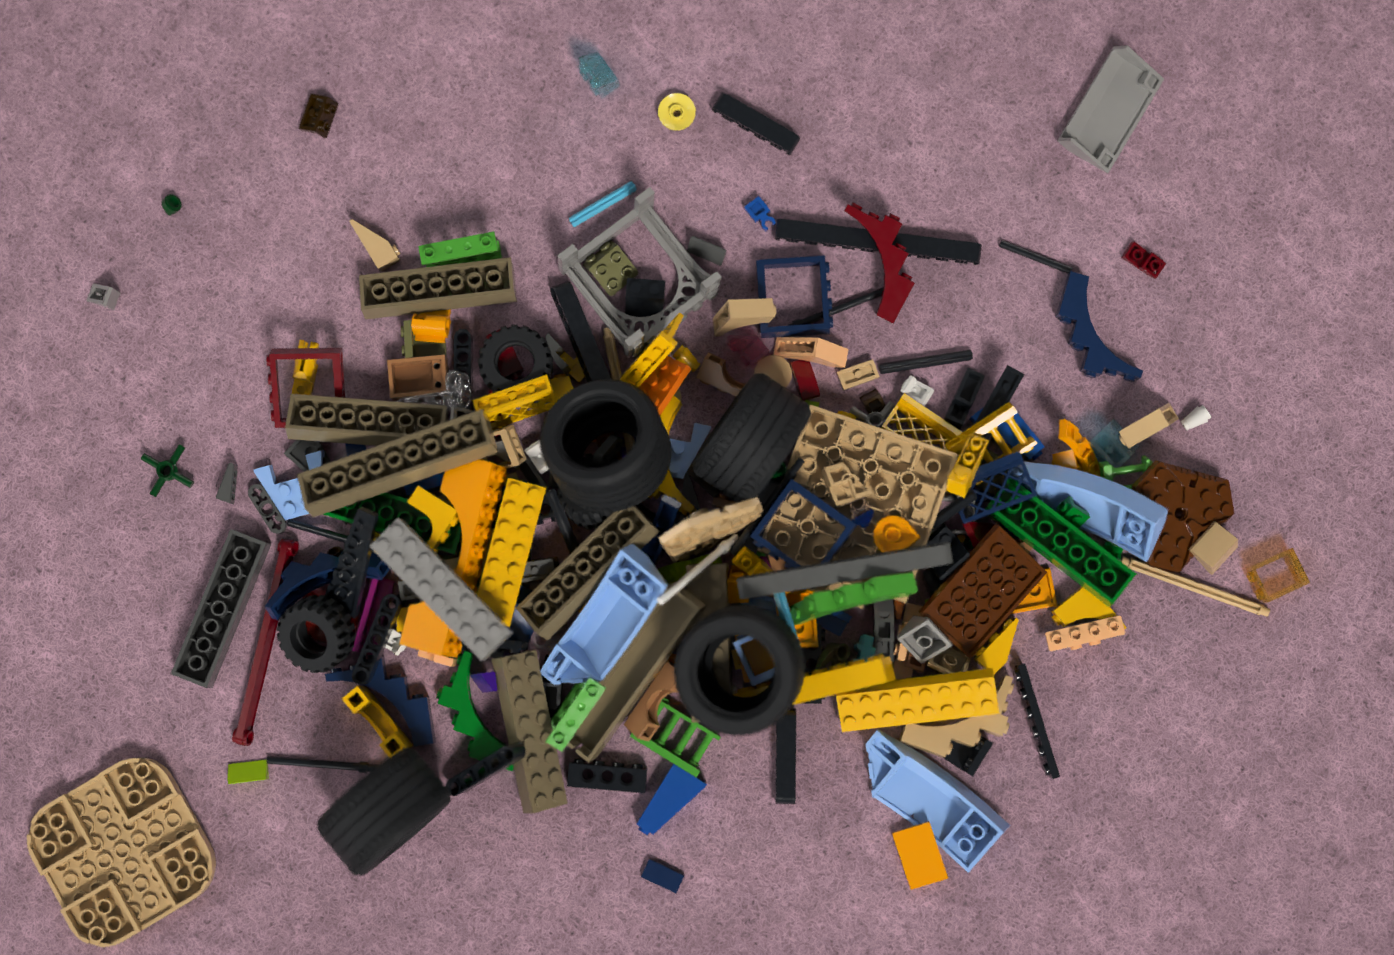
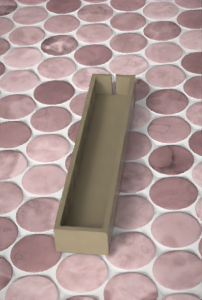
[567,582,706,763]

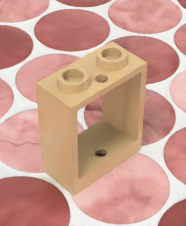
[479,424,527,468]

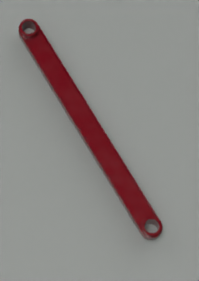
[232,538,299,746]

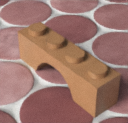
[696,352,746,398]
[624,661,678,741]

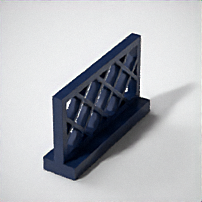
[952,451,1038,524]

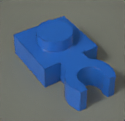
[744,196,776,231]

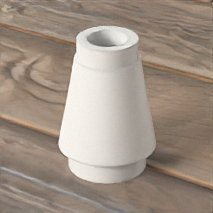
[1180,405,1211,431]

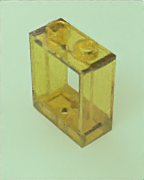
[1246,548,1310,603]

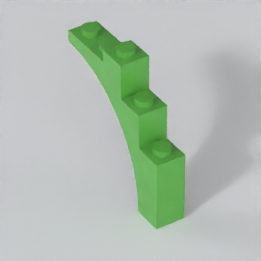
[790,572,918,625]

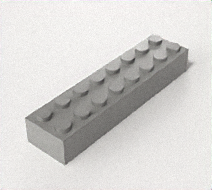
[370,518,513,661]

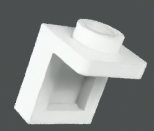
[901,375,934,407]
[524,440,549,475]
[374,624,406,656]

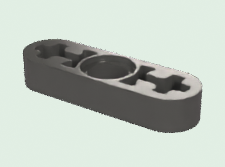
[248,484,287,534]

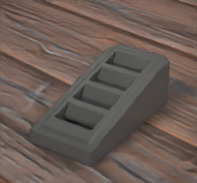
[216,463,238,505]

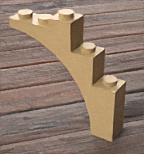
[899,675,1014,758]

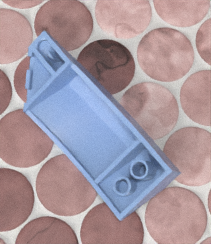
[1007,462,1168,562]
[540,543,668,685]
[866,729,1010,873]

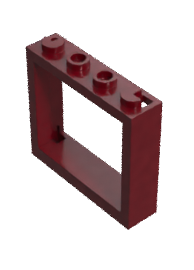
[266,348,346,428]

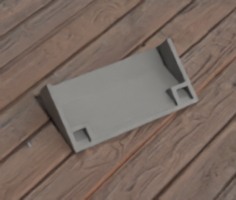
[1057,45,1164,173]

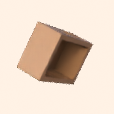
[387,355,451,401]

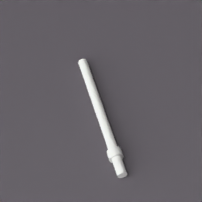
[657,534,739,605]

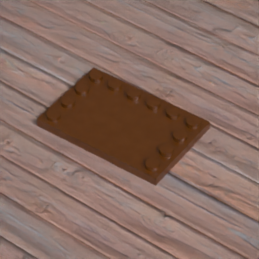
[918,524,1047,659]

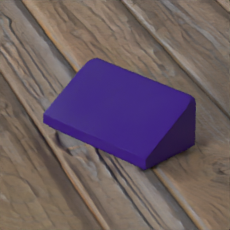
[470,672,497,693]

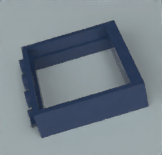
[756,255,833,338]
[750,479,857,568]

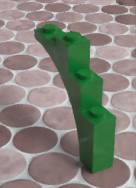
[436,651,514,772]

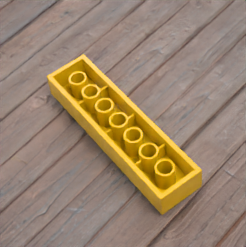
[477,478,546,641]
[733,654,896,705]
[836,668,999,732]

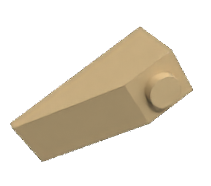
[349,219,400,272]

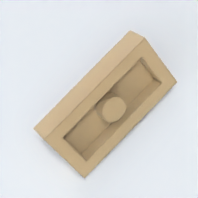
[837,359,879,391]

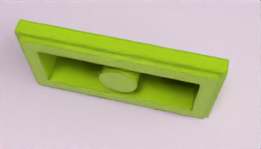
[227,759,269,784]

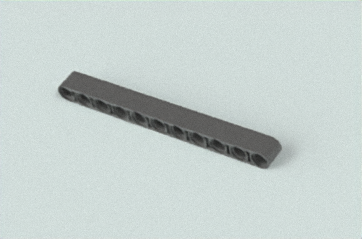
[736,542,953,599]

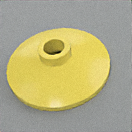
[658,93,696,131]

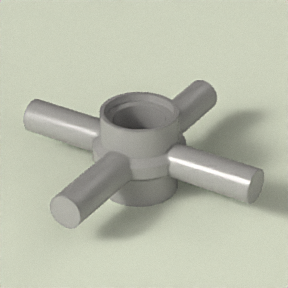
[850,401,895,428]

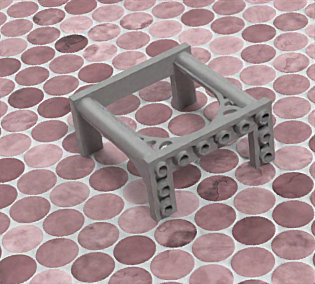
[557,187,722,358]

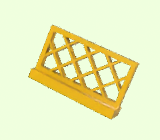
[620,312,684,388]
[473,375,557,430]
[881,393,962,450]

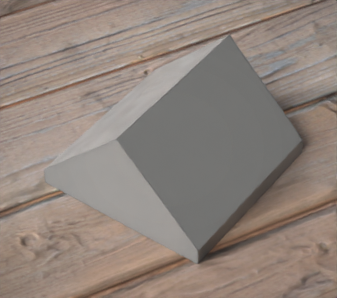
[897,616,953,664]

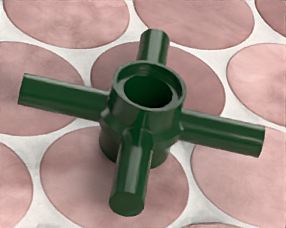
[141,444,194,497]

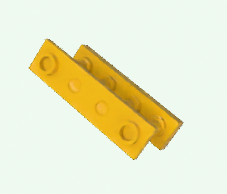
[944,402,1037,486]

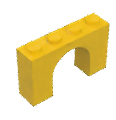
[375,486,459,554]
[342,685,414,757]

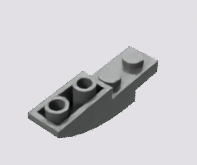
[873,599,894,661]

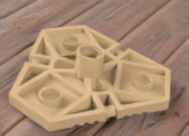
[659,497,763,562]

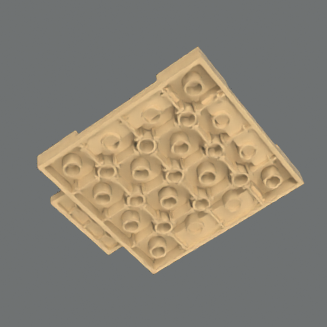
[758,405,958,609]

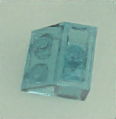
[578,52,620,99]
[1088,418,1140,468]

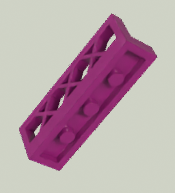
[352,578,395,655]

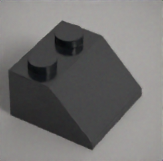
[625,278,666,321]

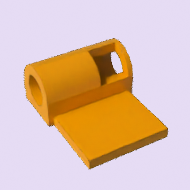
[411,309,452,343]

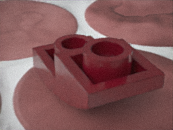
[1121,241,1166,279]
[790,360,820,401]

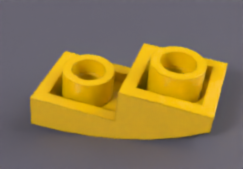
[732,546,773,575]

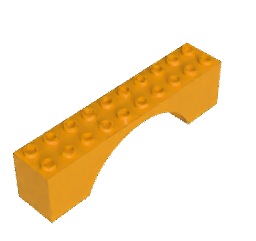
[399,460,507,658]

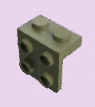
[583,241,638,296]
[401,320,447,358]

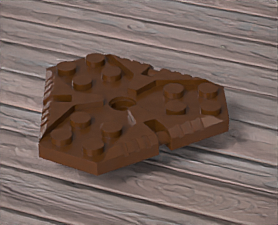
[1131,460,1234,573]

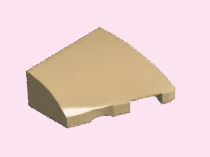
[821,462,872,508]

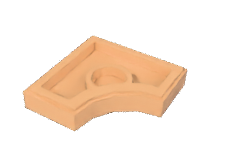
[417,650,458,667]

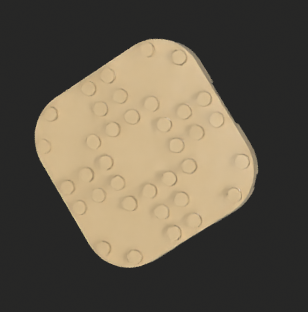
[27,757,216,947]

